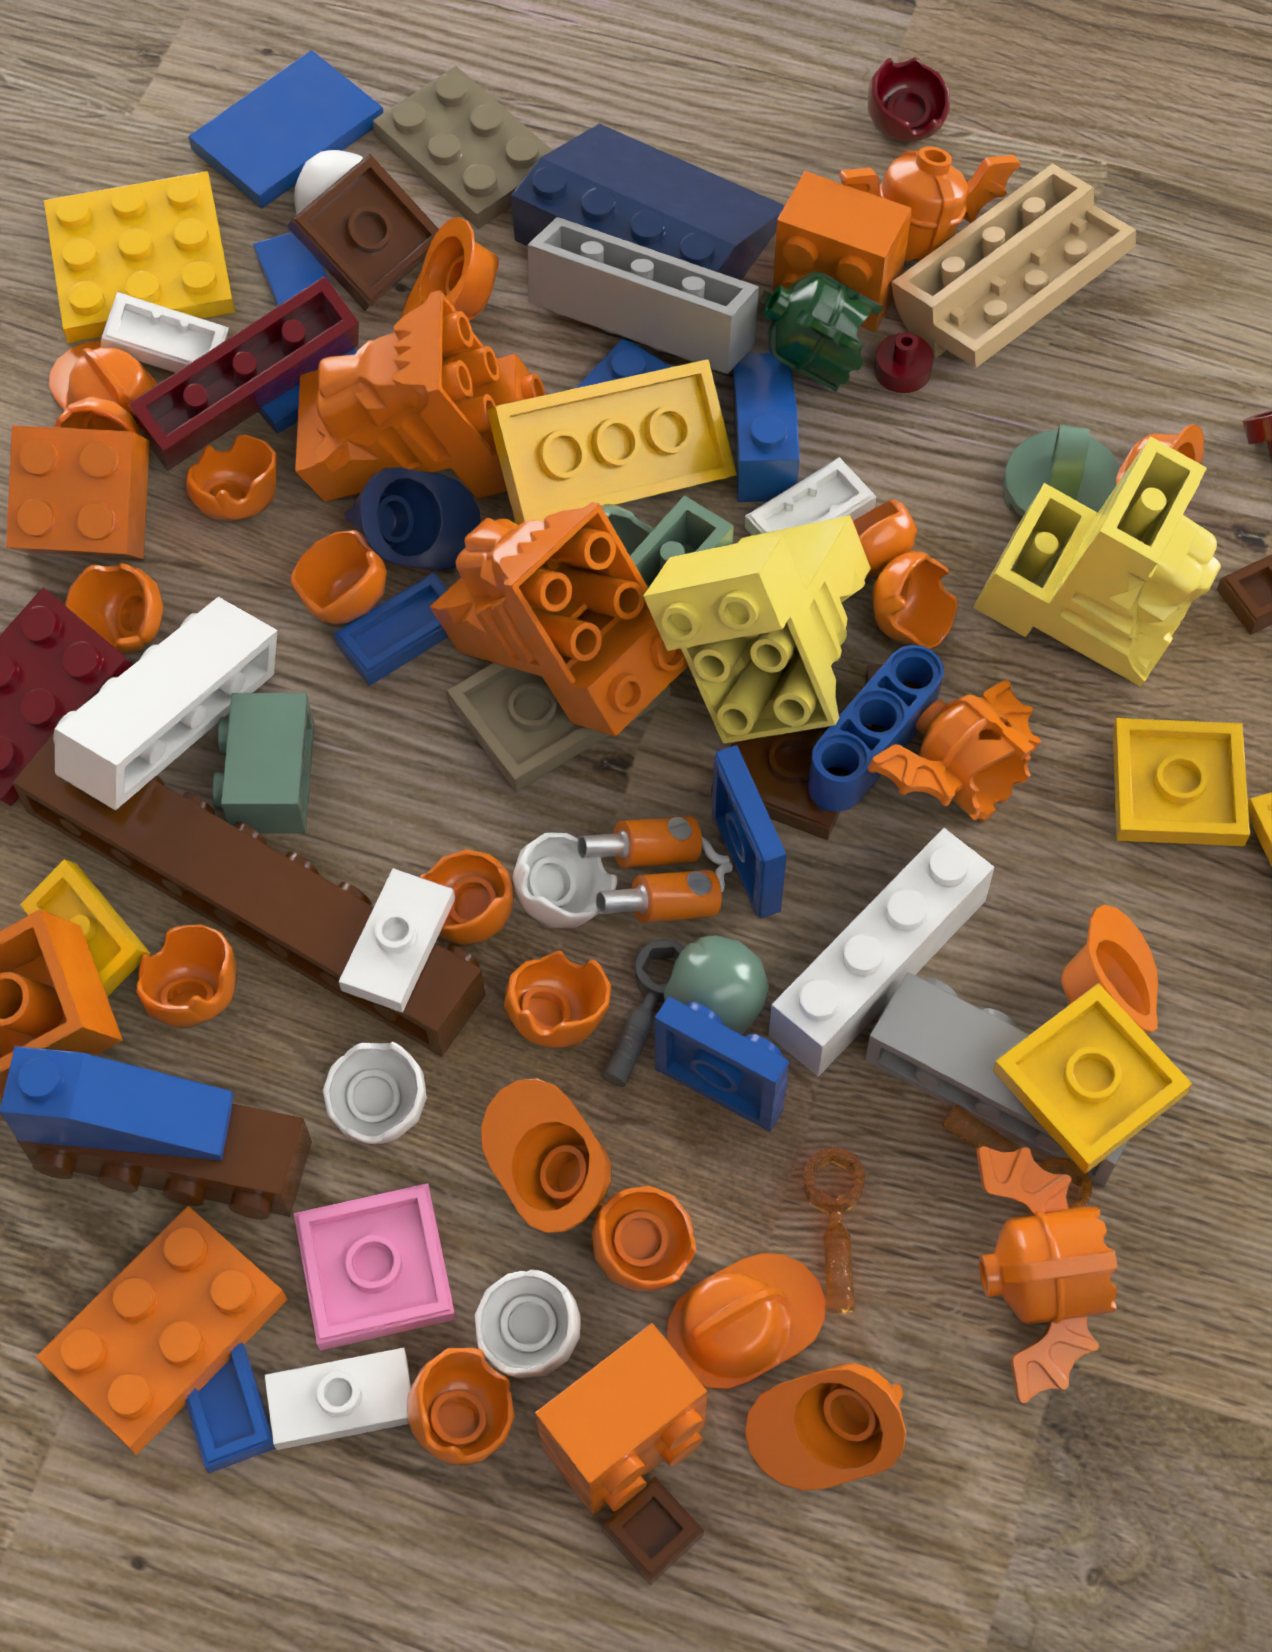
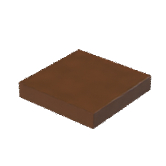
[287,153,439,311]
[711,725,874,840]

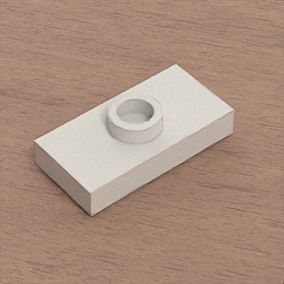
[100,292,229,373]
[745,457,876,536]
[339,869,455,1013]
[265,1348,411,1450]

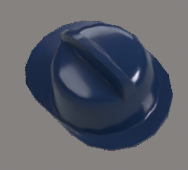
[345,467,481,570]

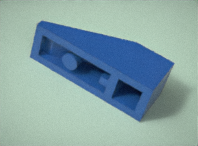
[732,353,800,502]
[0,1046,234,1161]

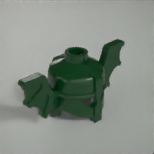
[759,271,883,392]

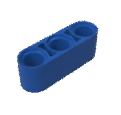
[807,645,944,812]

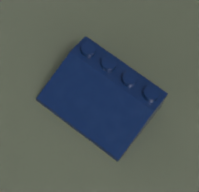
[511,123,785,280]

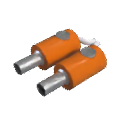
[577,816,732,923]

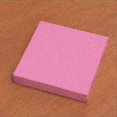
[294,1183,456,1351]

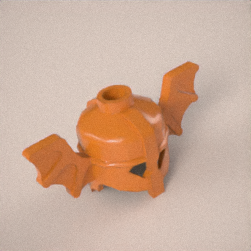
[839,146,1021,262]
[867,680,1041,823]
[977,1146,1118,1403]

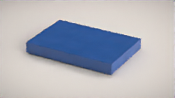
[188,50,383,209]

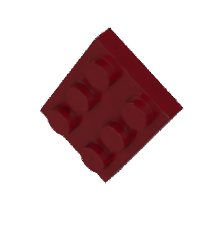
[0,587,134,806]

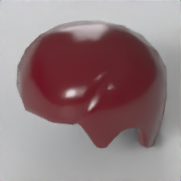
[868,57,950,142]

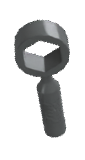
[601,939,685,1087]

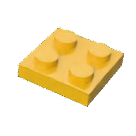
[1112,718,1250,846]
[993,983,1192,1174]

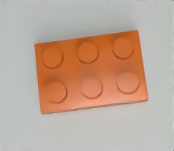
[36,1206,288,1456]

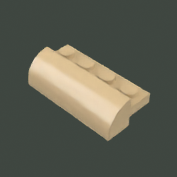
[892,163,1136,369]

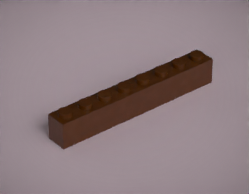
[13,734,485,1057]

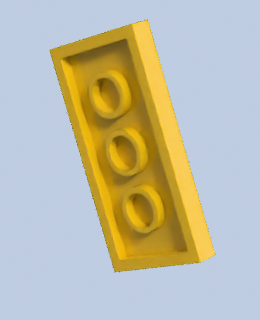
[487,359,737,525]

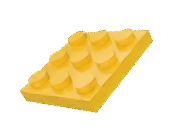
[44,171,236,343]

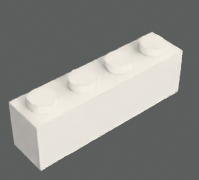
[53,597,278,810]
[769,828,995,1077]

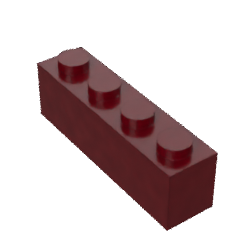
[128,276,359,471]

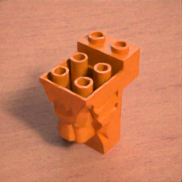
[295,290,546,502]
[430,502,688,737]

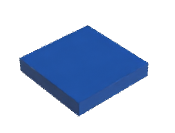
[712,745,787,919]

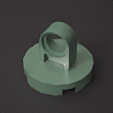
[1002,424,1120,517]

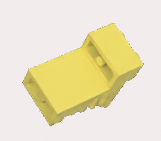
[973,436,1221,687]
[643,515,871,744]

